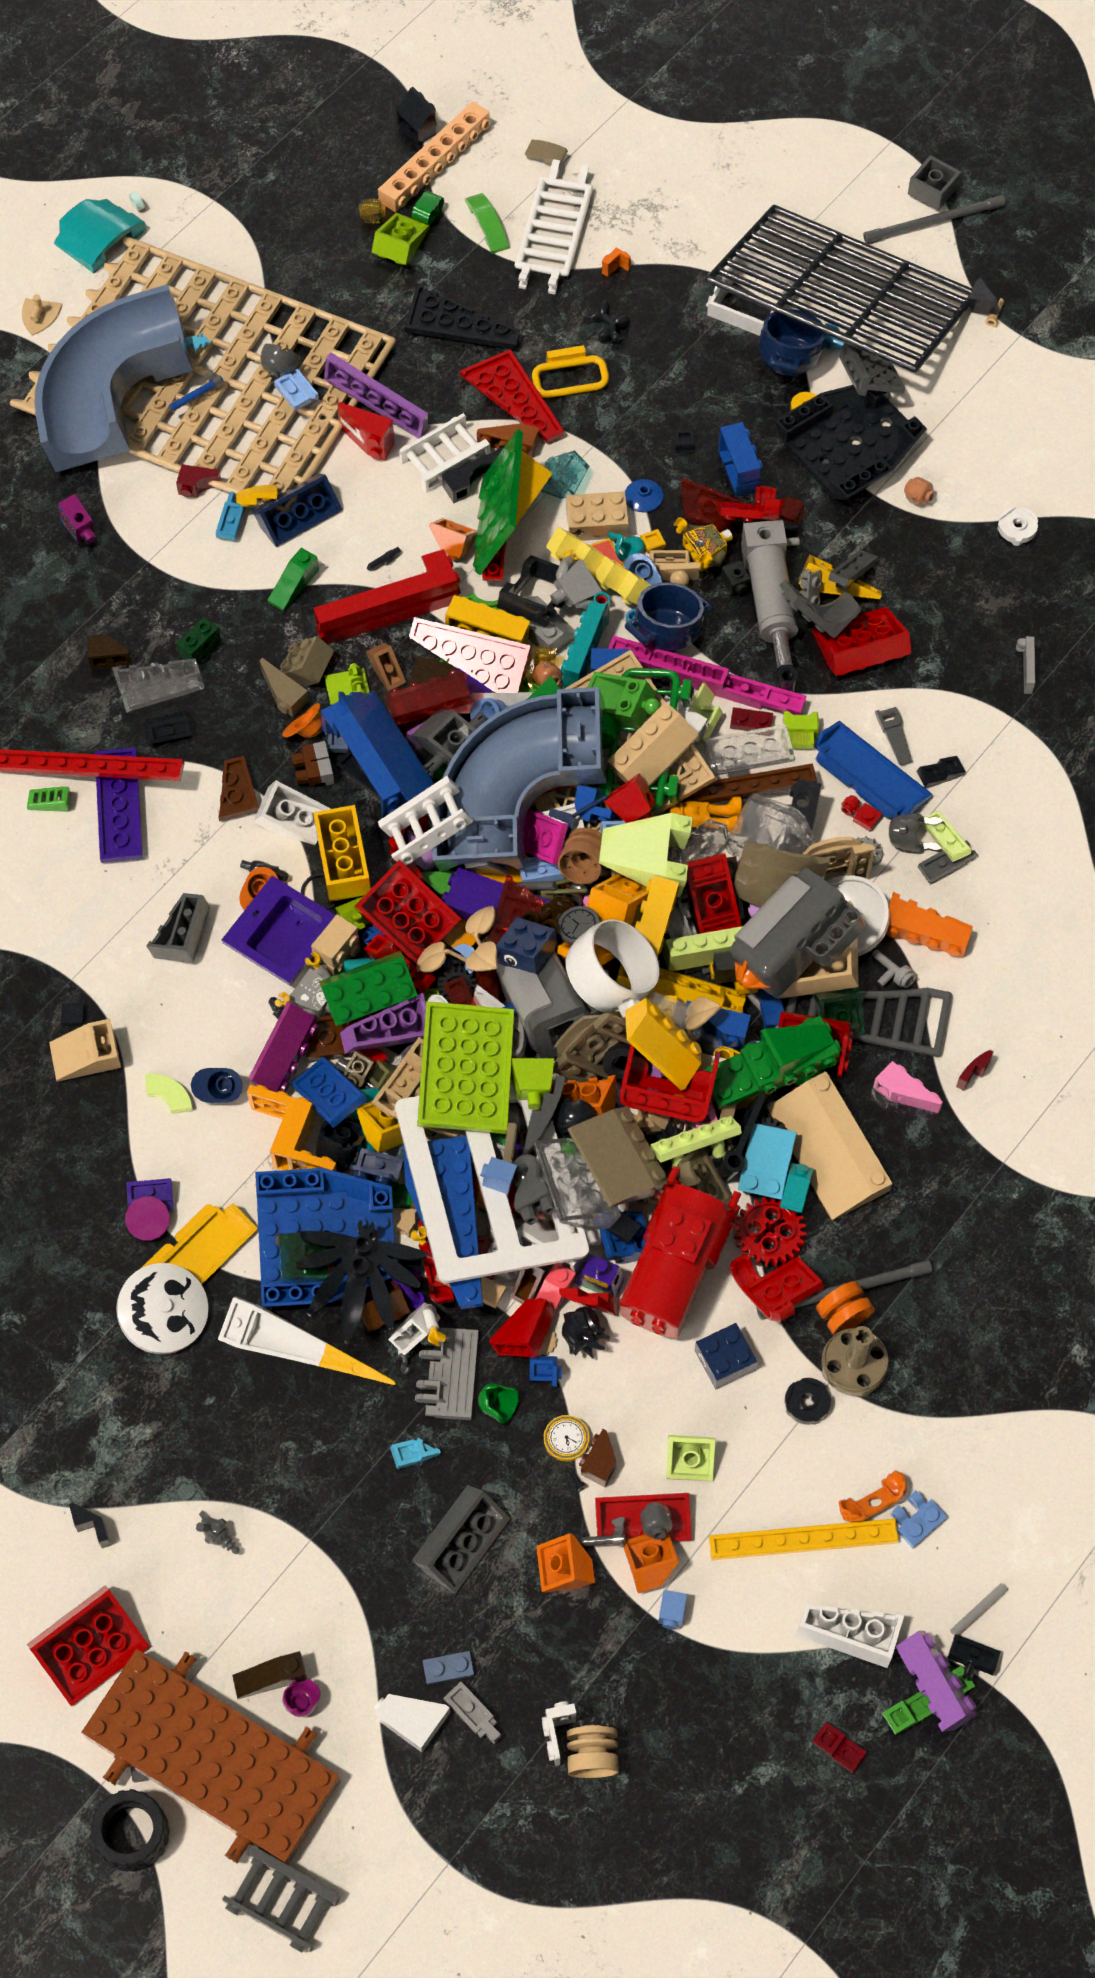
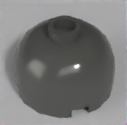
[260,344,300,379]

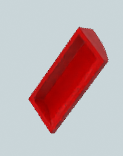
[595,1493,692,1545]

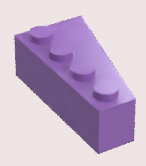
[340,993,426,1054]
[895,1630,977,1732]

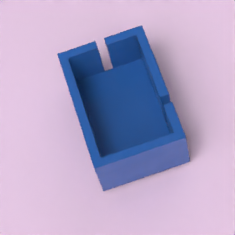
[718,422,763,497]

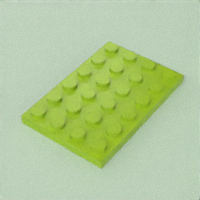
[417,1001,514,1134]

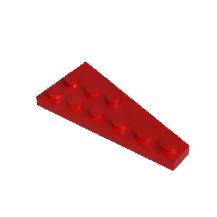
[459,349,564,443]

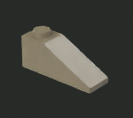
[260,658,309,717]

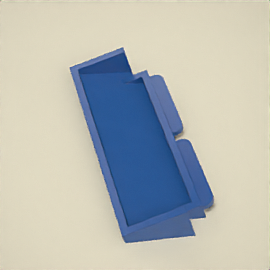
[814,721,933,820]

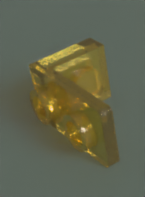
[525,646,557,688]

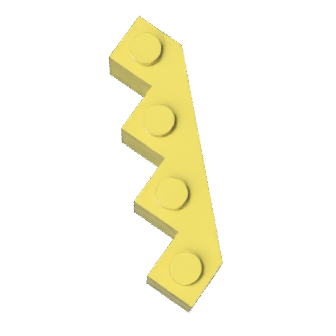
[546,527,651,605]

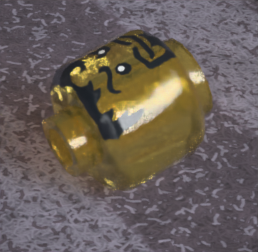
[359,199,386,224]

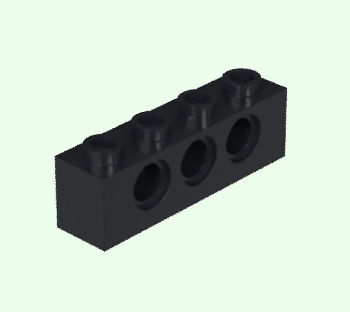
[778,779,822,854]

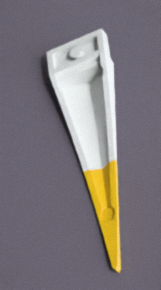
[218,1296,397,1385]

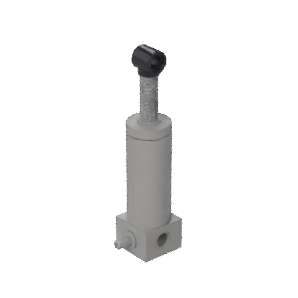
[741,520,800,692]

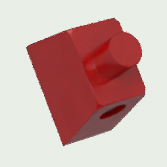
[604,773,656,823]

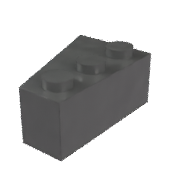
[146,893,210,963]

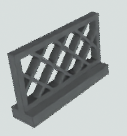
[839,342,905,396]

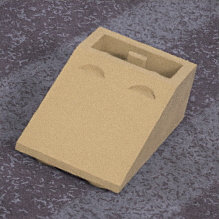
[49,1019,121,1082]

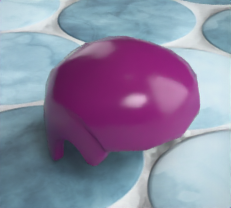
[282,1678,321,1717]

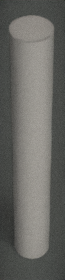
[950,1583,1007,1636]

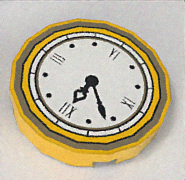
[544,1415,589,1462]

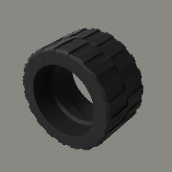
[90,1789,170,1872]

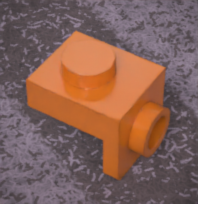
[602,247,631,277]

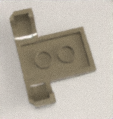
[677,1138,734,1207]

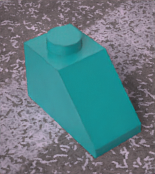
[780,1163,814,1213]

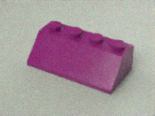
[248,1001,319,1093]

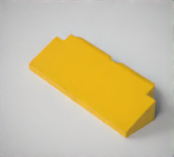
[140,1203,258,1285]

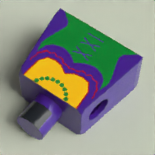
[576,1255,624,1297]

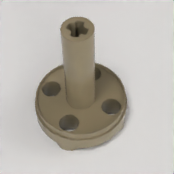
[821,1326,889,1397]

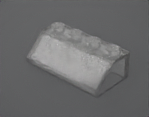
[704,724,795,776]

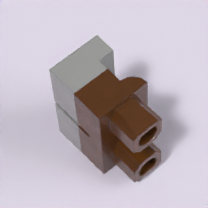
[291,741,334,788]

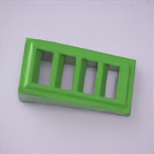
[27,786,71,811]

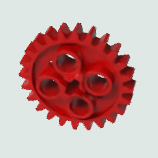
[733,1196,806,1268]

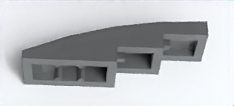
[523,1075,566,1155]

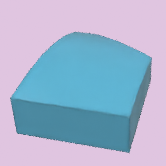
[390,1438,441,1469]

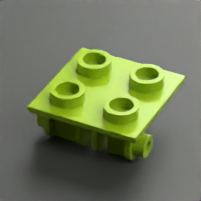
[324,663,369,705]

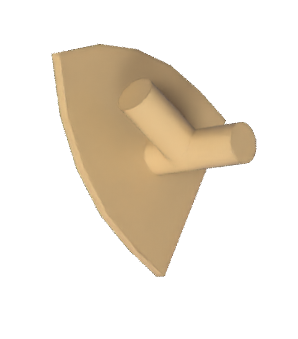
[22,294,62,336]

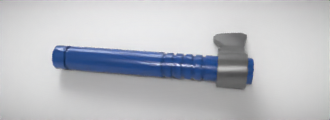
[169,370,224,412]

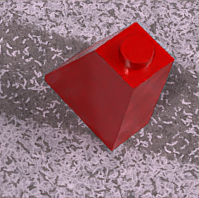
[489,1298,555,1357]

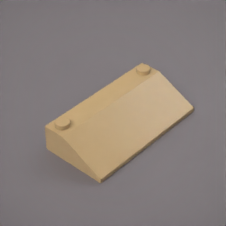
[767,1072,892,1221]

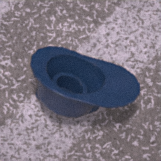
[191,1068,243,1103]

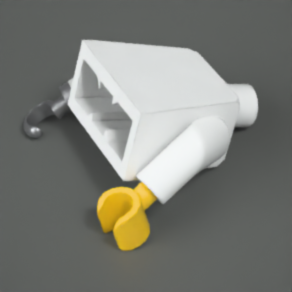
[388,1303,446,1374]

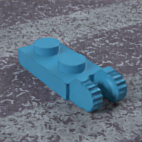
[215,491,245,541]

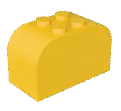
[313,805,370,902]

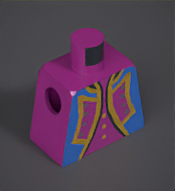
[58,494,96,544]

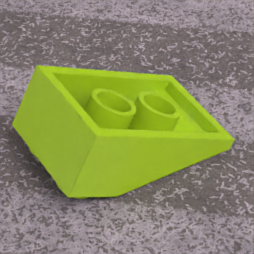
[372,213,430,265]

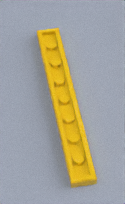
[709,1518,899,1561]

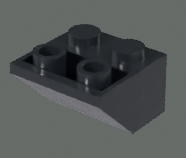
[396,87,437,145]

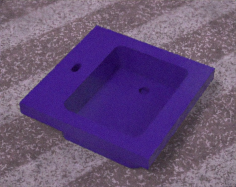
[221,876,336,986]

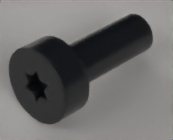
[570,1471,587,1492]

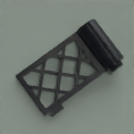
[714,1093,766,1183]

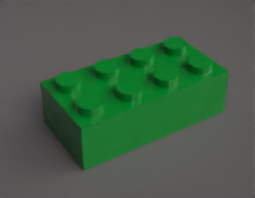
[319,951,418,1026]

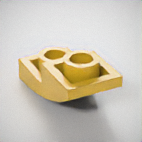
[236,485,277,507]

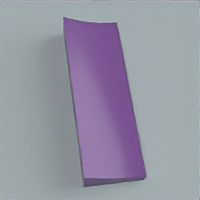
[324,352,430,439]

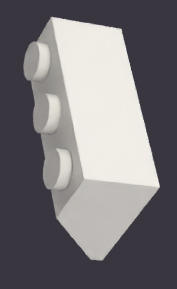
[517,1218,590,1277]

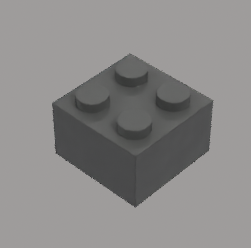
[908,155,961,210]

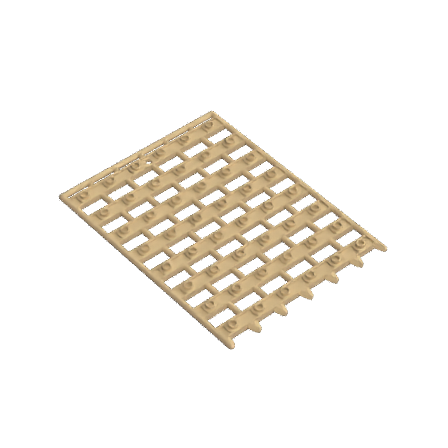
[10,236,396,513]

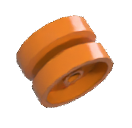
[816,1281,875,1336]

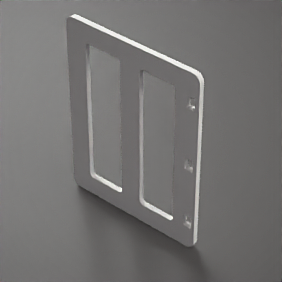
[395,1080,589,1283]

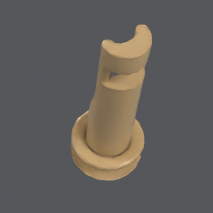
[985,298,1004,327]

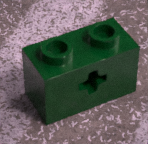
[176,617,221,667]

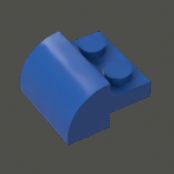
[598,1212,647,1264]

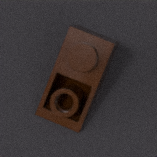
[579,1429,616,1487]

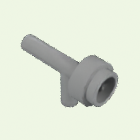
[872,950,916,988]

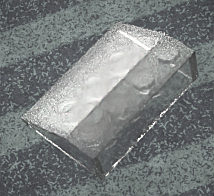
[534,1138,621,1230]

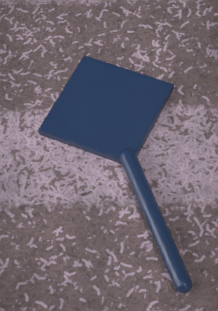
[548,795,608,840]

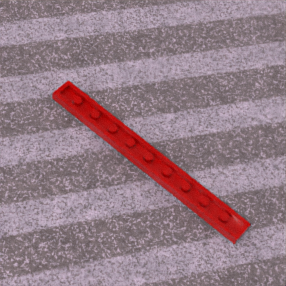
[0,749,185,781]

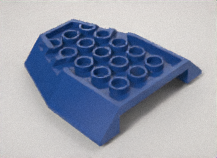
[255,1168,396,1307]

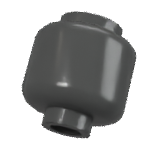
[640,1502,673,1540]

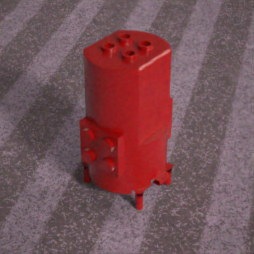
[619,1166,741,1339]

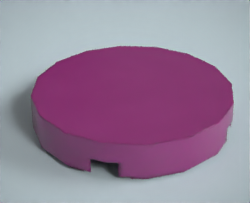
[125,1196,170,1241]

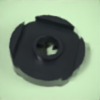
[784,1377,831,1425]

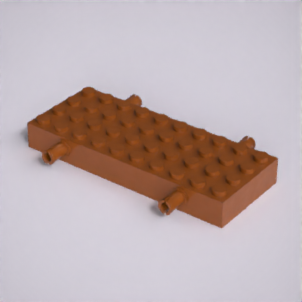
[81,1649,341,1865]

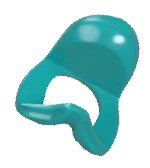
[607,532,645,562]

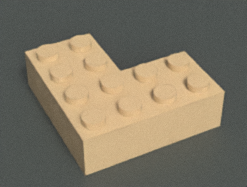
[773,900,859,999]

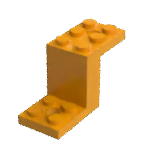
[557,873,649,966]
[247,1085,338,1172]

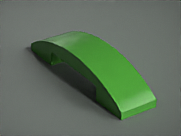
[465,193,509,254]
[882,1665,975,1735]

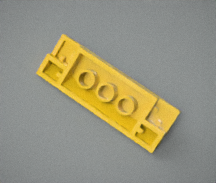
[615,963,746,1013]

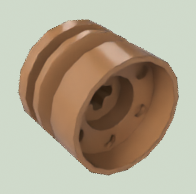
[558,827,603,885]

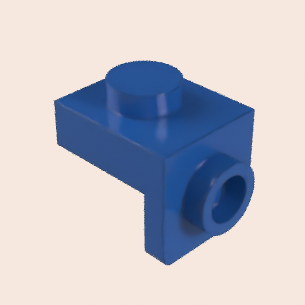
[530,1356,562,1387]

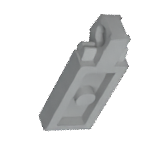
[443,1682,501,1744]

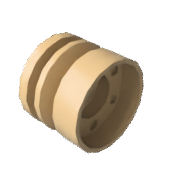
[567,1725,619,1778]

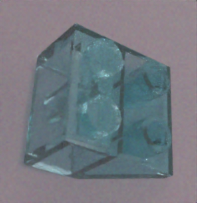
[541,450,590,499]

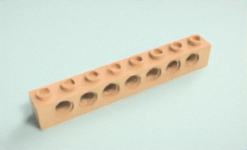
[378,101,490,212]

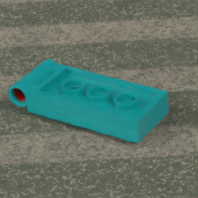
[561,592,610,689]

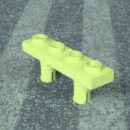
[650,1116,742,1168]

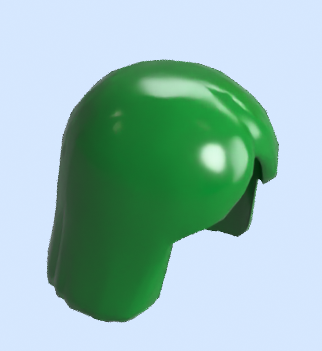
[478,1383,519,1424]

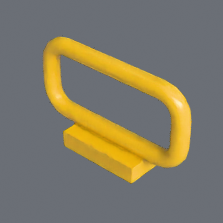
[532,345,609,398]

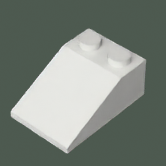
[253,780,331,845]

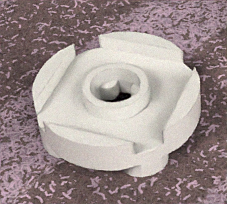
[997,507,1038,546]

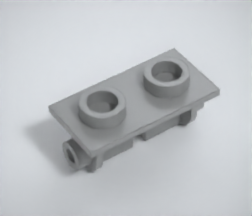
[800,569,822,605]

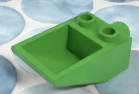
[587,671,661,729]

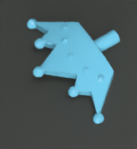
[186,333,211,354]

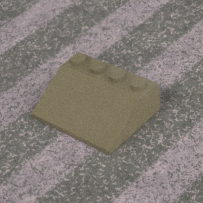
[568,1106,669,1207]

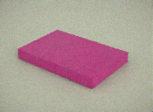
[524,808,568,865]

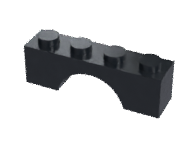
[442,447,505,504]

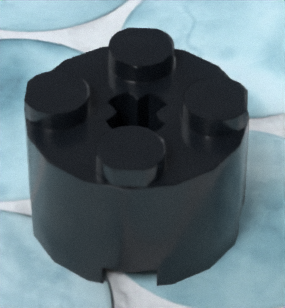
[315,1118,364,1169]

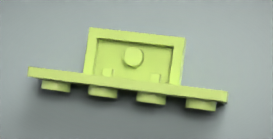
[689,683,723,744]

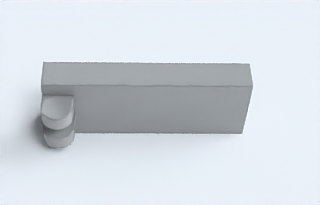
[1016,636,1035,694]

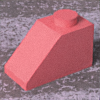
[536,1263,576,1313]

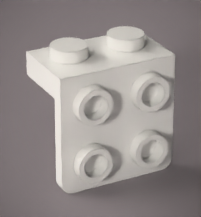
[542,1701,576,1766]

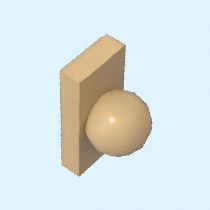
[659,562,700,586]

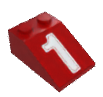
[337,402,395,461]

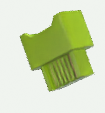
[783,711,819,749]

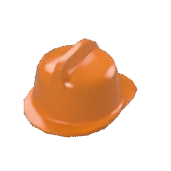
[282,703,323,738]
[239,867,278,916]

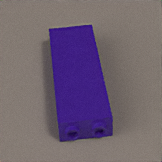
[442,867,564,945]

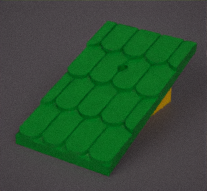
[473,428,552,575]

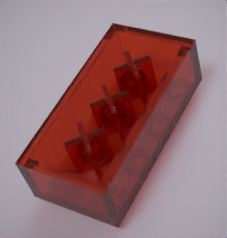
[384,670,475,725]

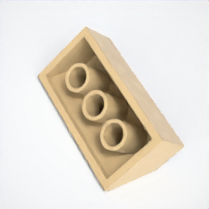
[607,702,699,788]

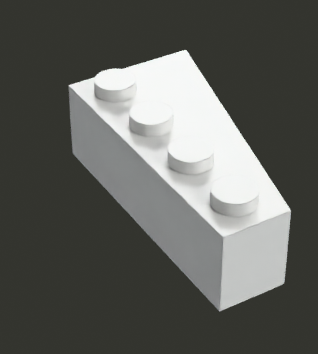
[796,1604,904,1668]

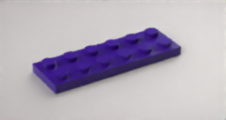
[95,747,143,863]

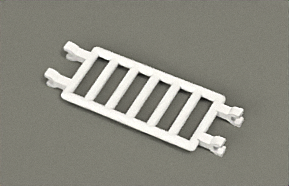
[515,159,593,294]

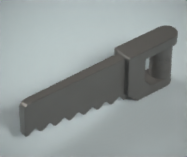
[875,707,913,765]

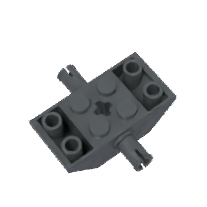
[411,708,488,776]

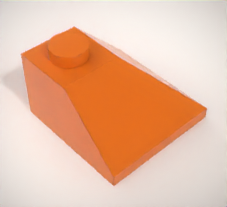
[429,518,477,560]
[536,1533,595,1593]
[623,1533,679,1593]

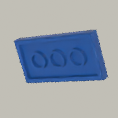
[290,1057,367,1128]

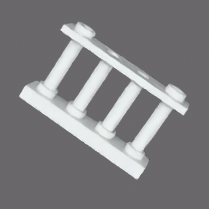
[399,413,490,493]
[378,776,473,866]

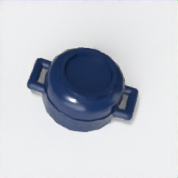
[759,309,826,376]
[625,583,713,653]

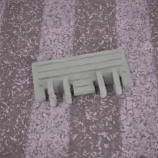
[415,1328,479,1420]

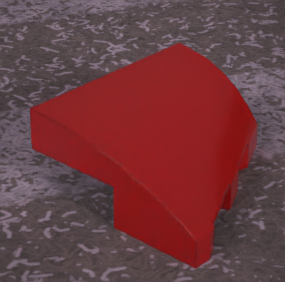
[559,1288,618,1316]

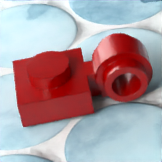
[841,795,882,832]

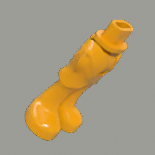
[669,797,742,835]

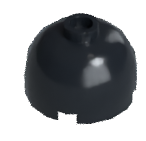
[554,1098,597,1141]

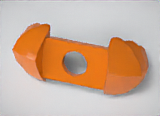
[839,1470,908,1522]

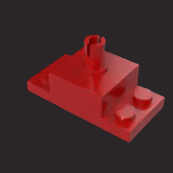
[683,853,742,934]

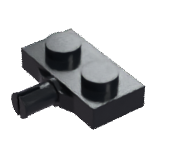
[947,1634,1001,1681]

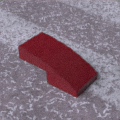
[956,1050,994,1091]
[812,1722,868,1774]

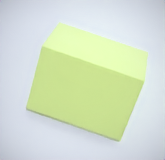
[666,1435,715,1481]

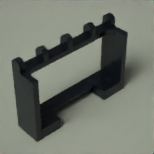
[497,555,565,626]

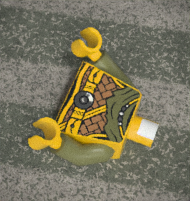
[673,517,733,572]

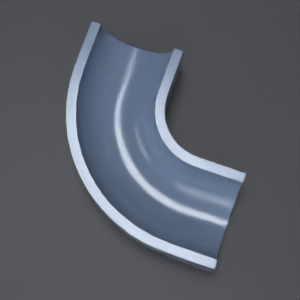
[34,284,193,472]
[432,687,607,872]

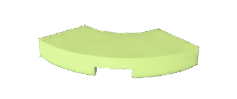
[145,1074,193,1114]

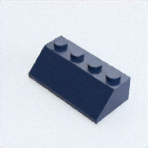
[252,473,343,547]

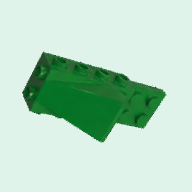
[702,1016,841,1110]

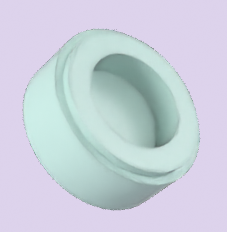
[129,191,145,211]

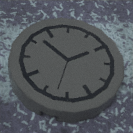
[558,906,600,946]

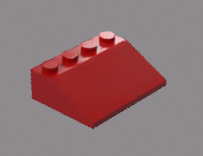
[812,607,911,676]
[354,860,461,966]
[27,1585,150,1706]

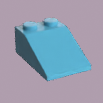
[738,1123,797,1200]

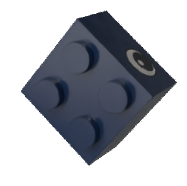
[496,917,557,975]
[694,1323,758,1390]

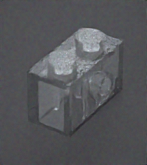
[648,991,693,1030]

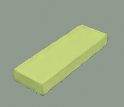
[921,810,971,862]

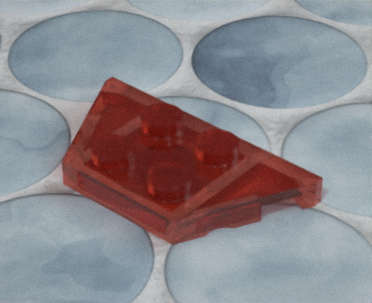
[680,477,748,533]
[488,874,544,945]

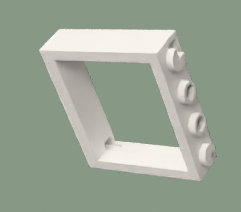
[706,250,802,336]

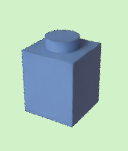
[480,1157,517,1194]
[658,1590,687,1629]

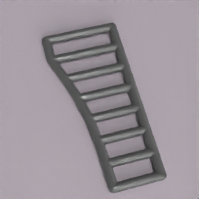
[786,987,952,1057]

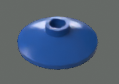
[625,479,663,513]

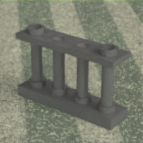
[222,1845,340,1953]

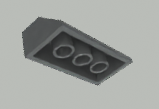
[412,1485,511,1594]

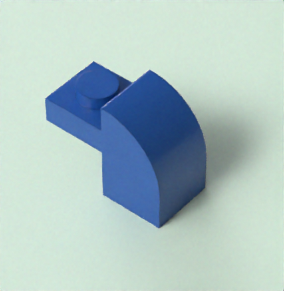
[575,784,619,823]

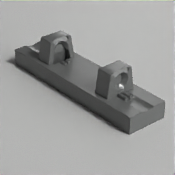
[828,550,878,591]

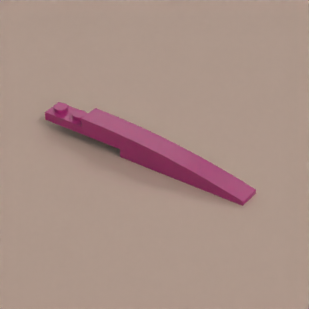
[608,635,807,715]

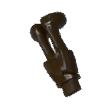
[522,895,576,936]

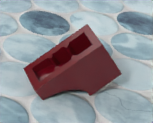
[176,464,222,498]

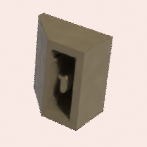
[280,636,334,686]

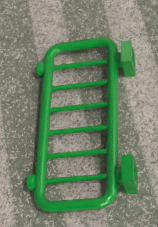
[599,668,694,812]

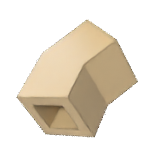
[396,1209,416,1238]

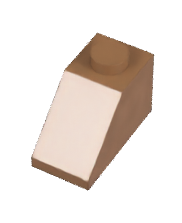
[366,643,406,691]

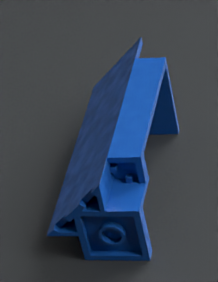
[321,692,434,818]

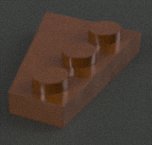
[218,756,259,821]

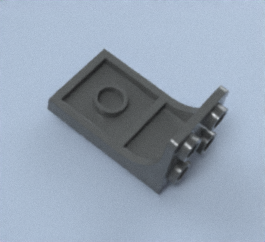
[779,580,862,638]

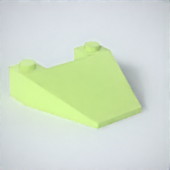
[599,813,692,897]

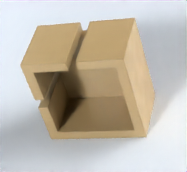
[311,915,361,976]

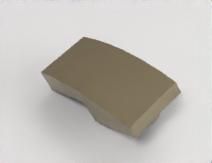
[525,139,568,165]
[343,1050,375,1090]

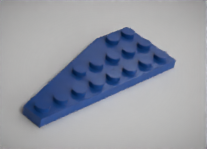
[403,1136,483,1309]

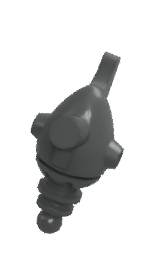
[196,1510,240,1554]

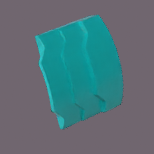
[54,199,146,273]

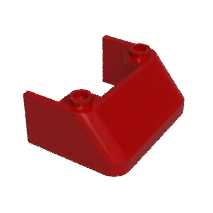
[619,1045,720,1122]

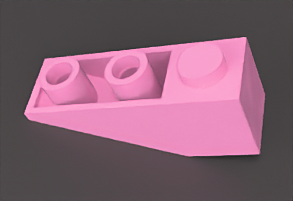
[873,1061,943,1113]

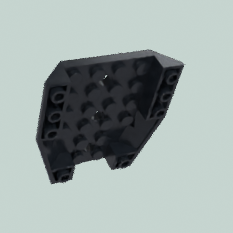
[775,382,927,500]

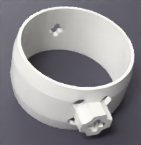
[566,919,659,1017]

